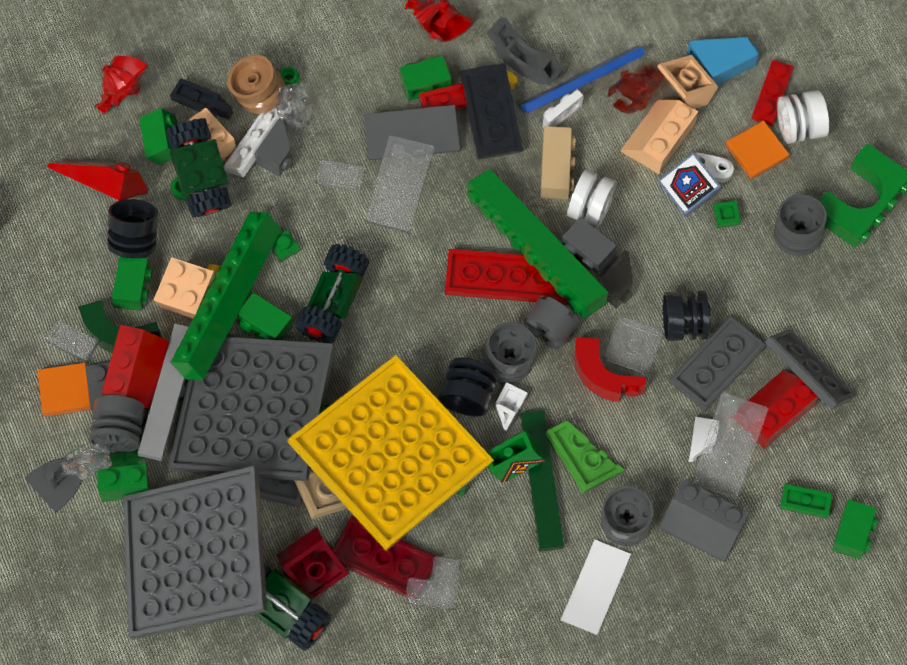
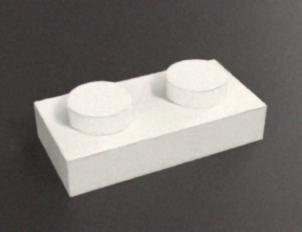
[543,89,583,127]

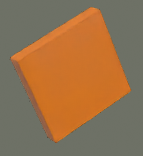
[725,120,789,180]
[37,363,91,417]

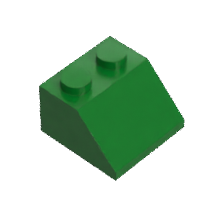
[97,450,150,502]

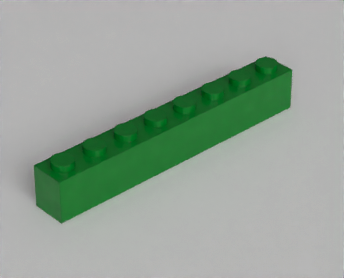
[467,169,608,319]
[170,212,282,380]

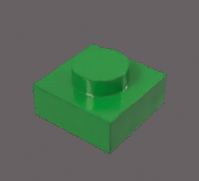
[713,201,741,228]
[271,230,300,263]

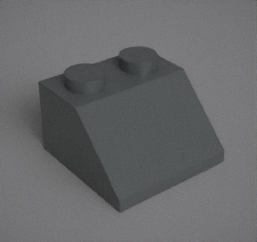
[562,217,617,274]

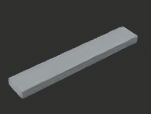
[138,324,189,461]

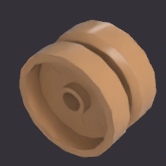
[227,55,286,114]

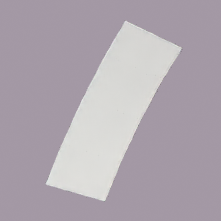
[561,539,631,635]

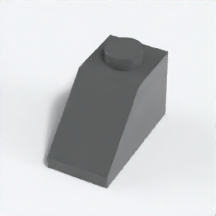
[255,119,293,177]

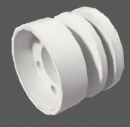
[777,90,829,144]

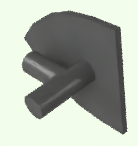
[25,458,84,513]

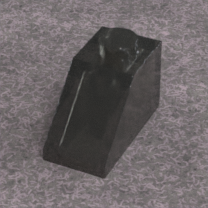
[598,250,633,308]

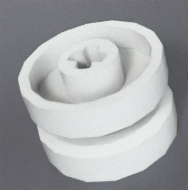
[567,169,617,228]

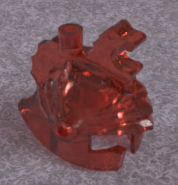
[607,65,663,114]

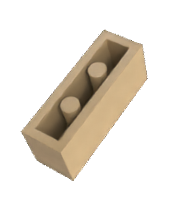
[540,126,576,200]

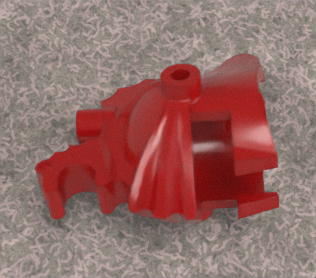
[405,0,474,43]
[95,56,149,114]

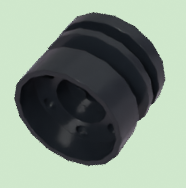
[107,199,158,259]
[663,290,711,341]
[439,357,498,417]

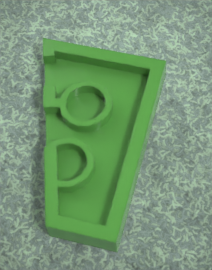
[545,420,625,494]

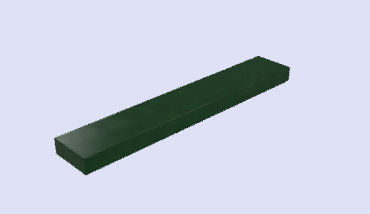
[520,410,564,552]

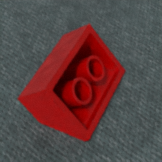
[102,324,169,410]
[731,371,819,449]

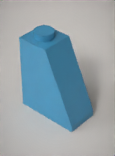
[687,37,759,85]

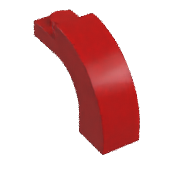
[574,337,646,402]

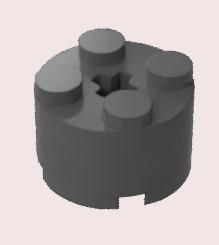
[524,295,580,350]

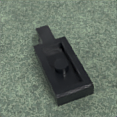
[170,78,233,120]

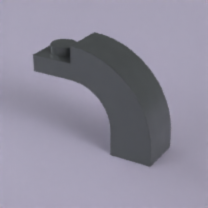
[487,17,563,85]

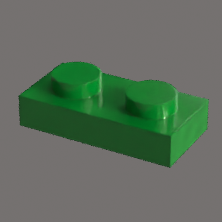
[779,483,832,519]

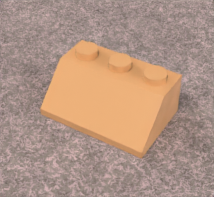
[621,100,698,174]

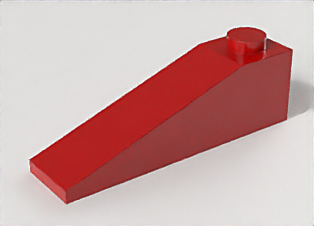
[47,160,148,201]

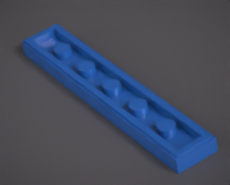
[518,47,645,113]

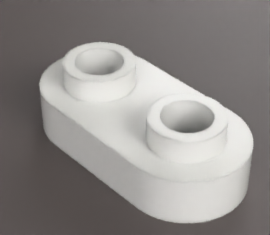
[696,153,734,183]

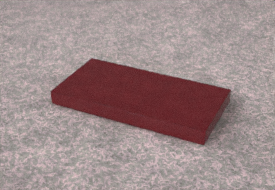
[333,516,439,602]

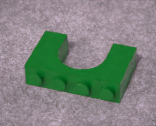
[819,143,907,249]

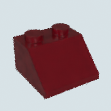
[277,527,349,598]

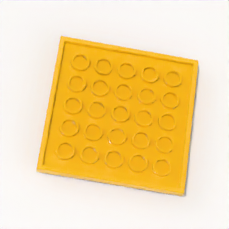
[287,355,494,550]

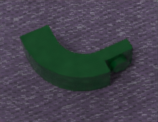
[79,300,161,353]

